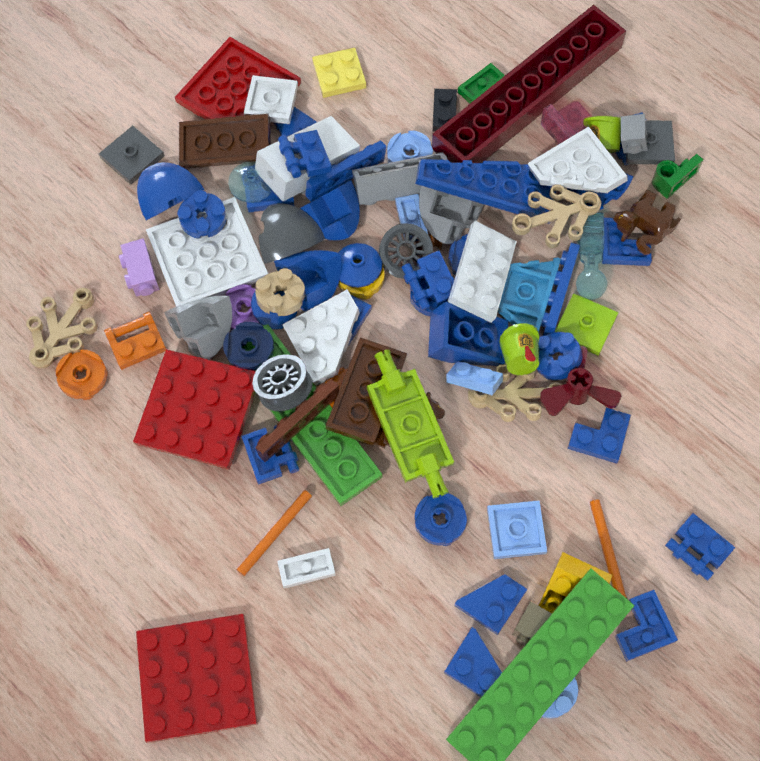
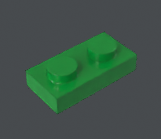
[457,63,505,104]

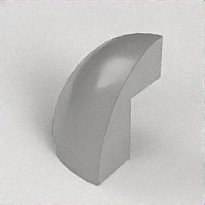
[419,186,484,244]
[164,296,232,360]

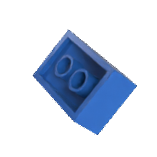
[428,302,508,366]

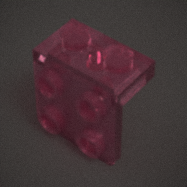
[541,101,592,145]

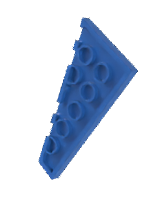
[415,159,556,224]

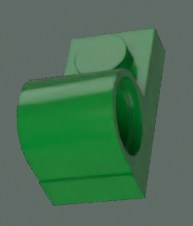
[652,154,704,199]

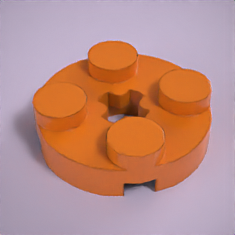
[56,350,108,400]

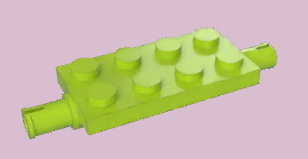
[367,350,455,499]

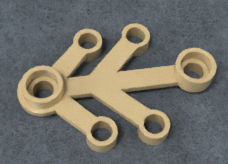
[512,184,601,248]
[26,288,97,368]
[468,365,562,422]

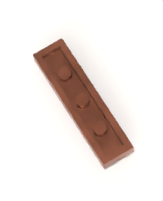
[256,379,339,462]

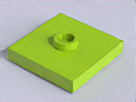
[555,293,619,356]

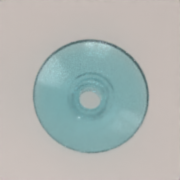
[228,162,273,203]

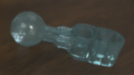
[576,213,608,300]

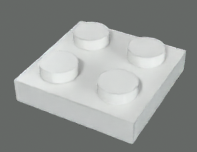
[244,76,298,124]

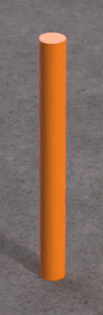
[236,490,312,576]
[590,499,627,598]

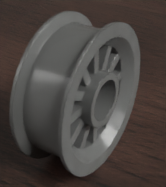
[379,223,433,279]
[252,354,312,411]

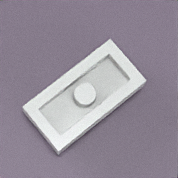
[277,548,336,589]

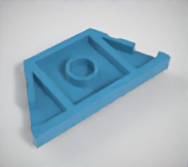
[498,258,561,332]

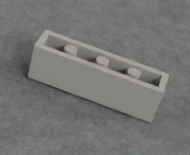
[352,152,448,205]

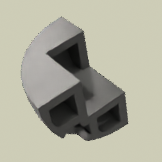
[259,203,325,264]

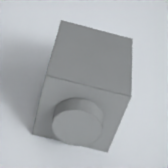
[621,114,648,154]

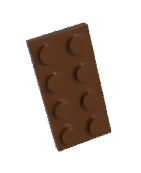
[179,114,271,169]
[325,337,407,446]

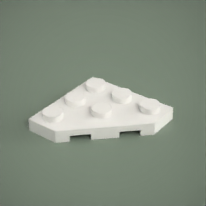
[528,127,628,193]
[282,290,360,386]

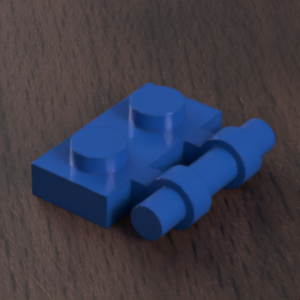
[278,130,332,178]
[401,250,454,311]
[241,425,299,485]
[665,513,735,581]

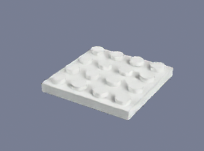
[146,197,268,307]

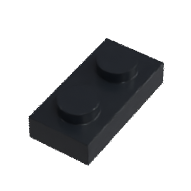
[432,88,457,132]

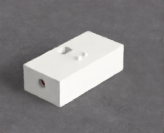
[255,116,360,201]

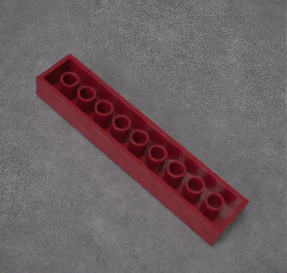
[432,4,626,163]

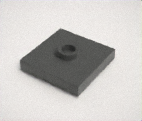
[626,120,675,165]
[99,125,165,185]

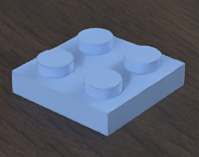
[487,501,547,559]

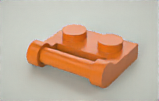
[104,311,166,370]

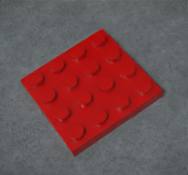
[175,37,301,119]
[133,349,256,470]
[136,614,258,743]

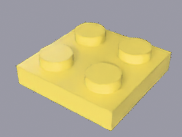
[312,48,366,98]

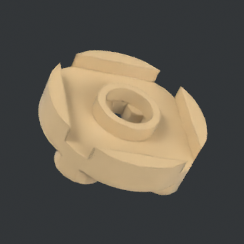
[255,268,305,316]

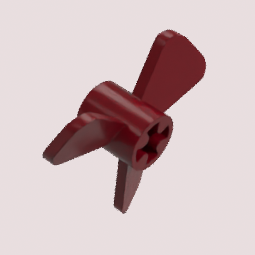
[540,346,622,416]

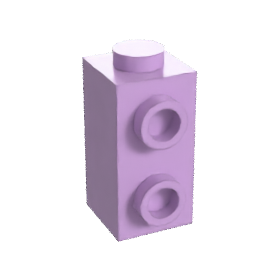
[119,238,160,297]

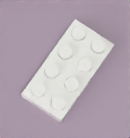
[448,221,517,322]

